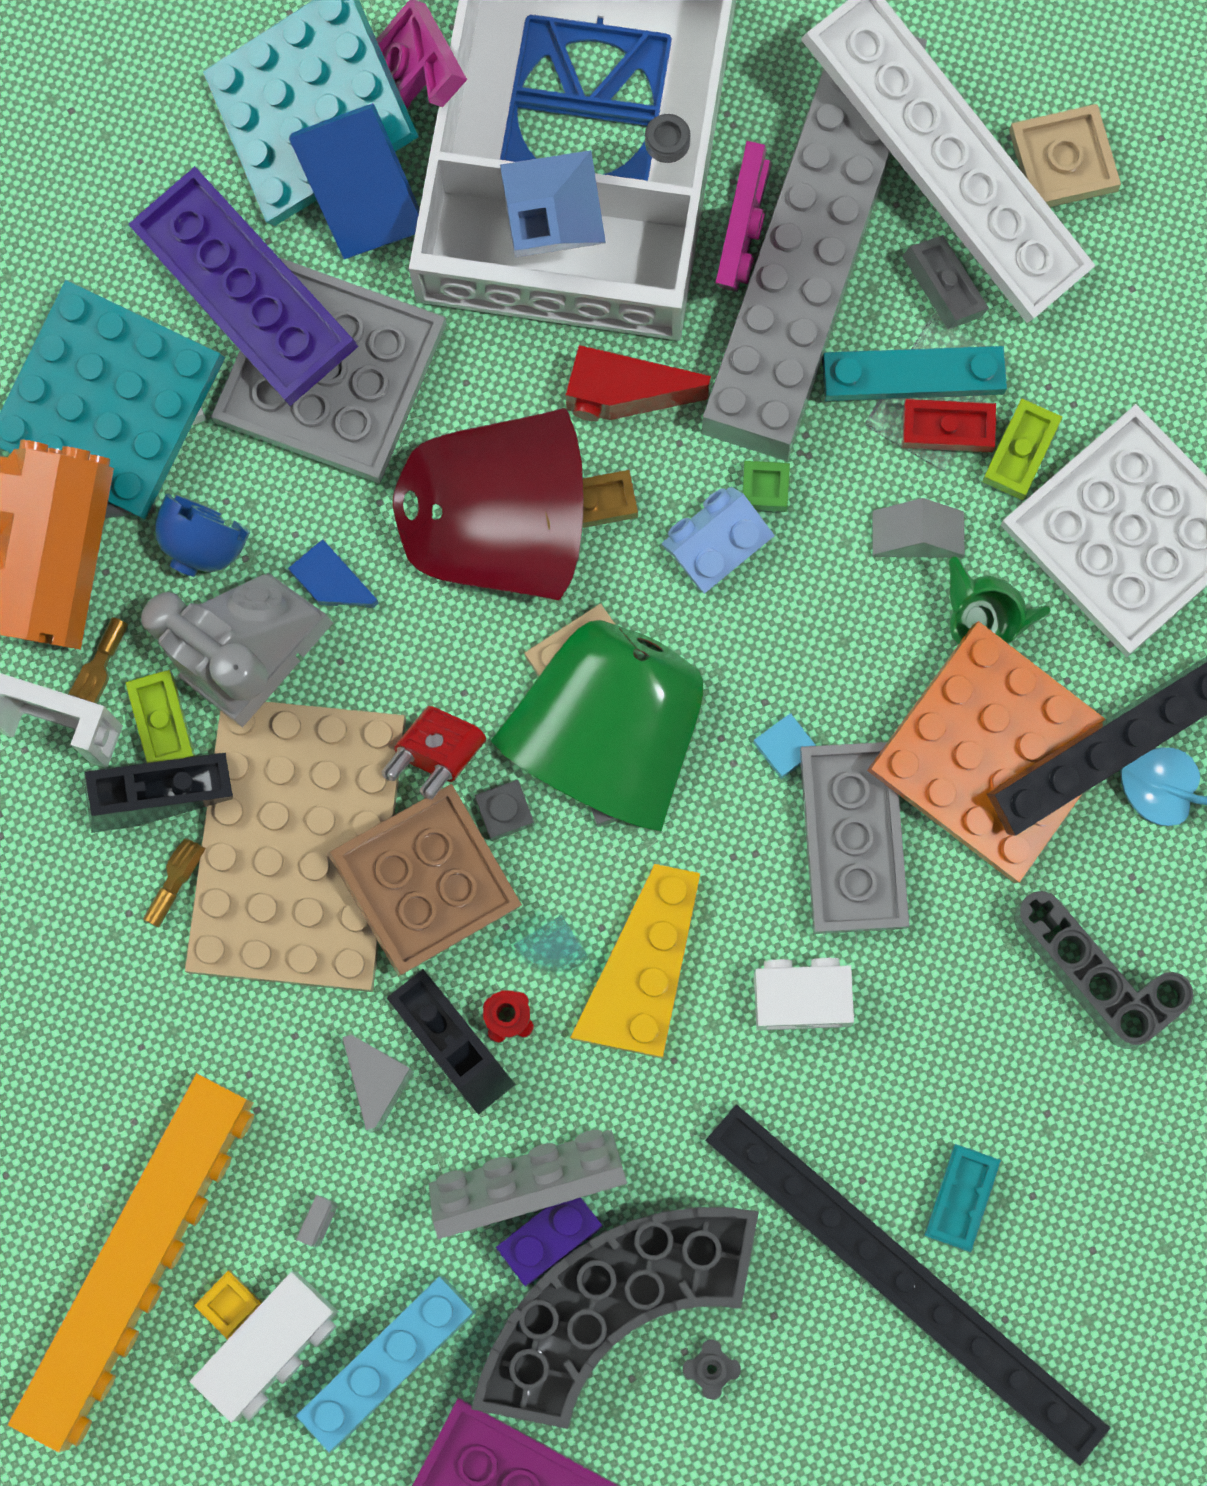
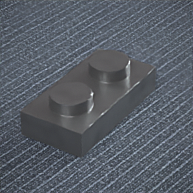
[902,235,989,330]

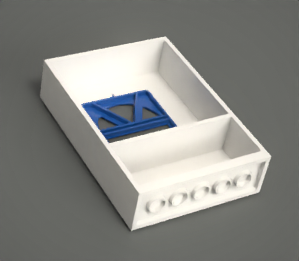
[409,0,736,341]

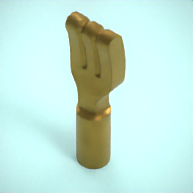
[68,617,128,704]
[143,838,206,928]

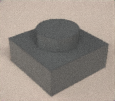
[475,780,535,841]

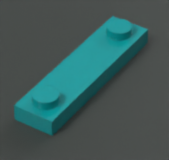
[822,346,1007,401]

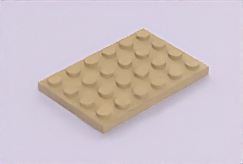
[185,702,406,992]

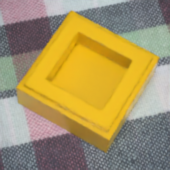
[194,1270,262,1340]

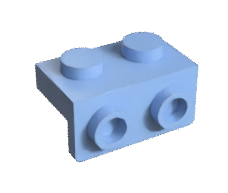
[662,487,775,594]

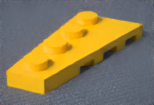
[570,864,700,1059]

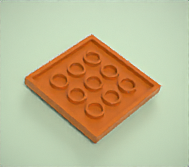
[867,621,1105,883]

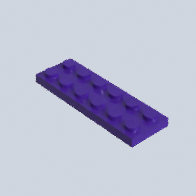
[128,166,359,406]

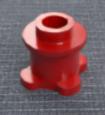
[483,990,534,1043]

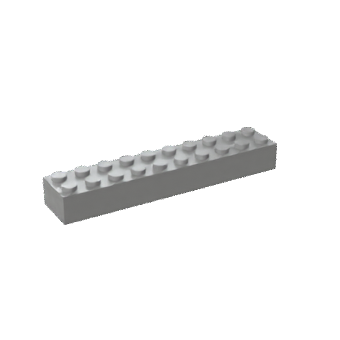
[702,36,927,461]

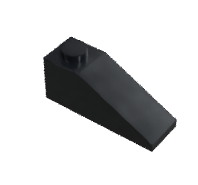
[85,752,233,833]
[387,969,516,1115]

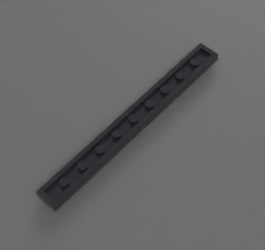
[705,1104,1111,1466]

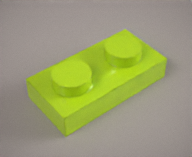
[982,398,1063,501]
[125,669,195,763]

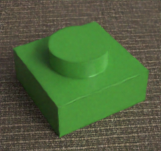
[742,460,790,512]

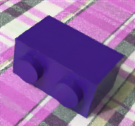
[496,1198,603,1287]

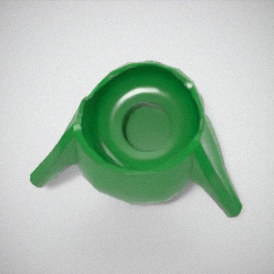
[949,556,1051,644]

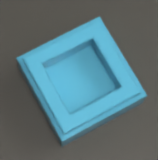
[753,713,816,779]

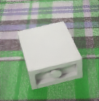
[0,673,123,768]

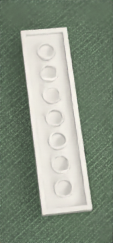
[801,0,1096,323]

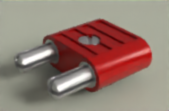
[382,706,486,800]

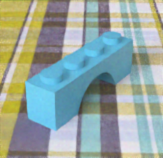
[296,1276,477,1452]

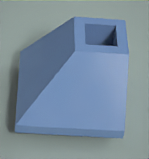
[500,150,606,258]

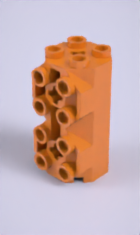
[0,440,114,650]

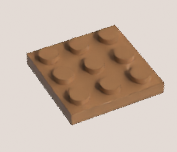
[328,783,522,977]

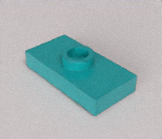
[924,1144,1001,1253]

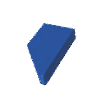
[288,539,379,608]

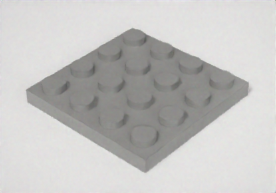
[211,258,447,484]

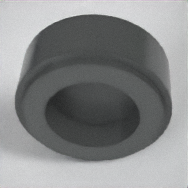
[645,114,691,163]

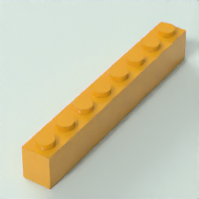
[7,1073,254,1453]

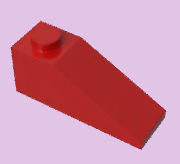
[565,345,711,422]

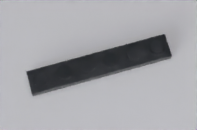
[987,656,1207,836]

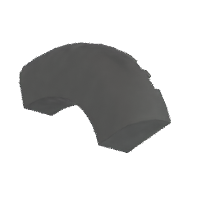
[471,1207,759,1429]

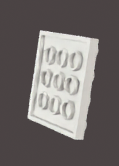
[1001,404,1207,658]

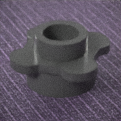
[683,1340,741,1400]

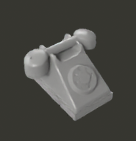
[141,573,333,728]

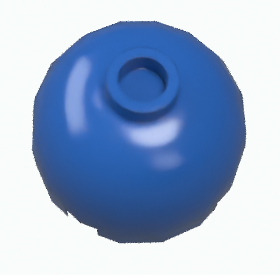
[155,494,250,577]

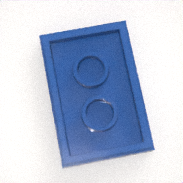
[289,103,420,259]

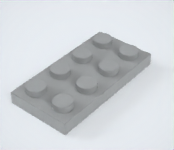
[800,742,909,934]
[429,1129,627,1239]

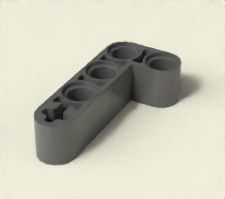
[1014,891,1194,1049]

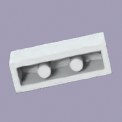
[189,1272,339,1423]

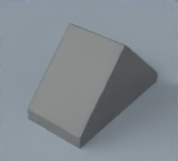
[872,498,965,558]
[342,1035,414,1133]

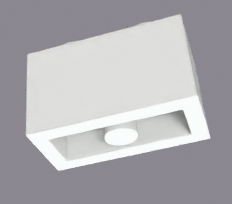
[754,958,854,1031]

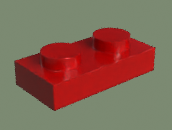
[902,399,996,452]

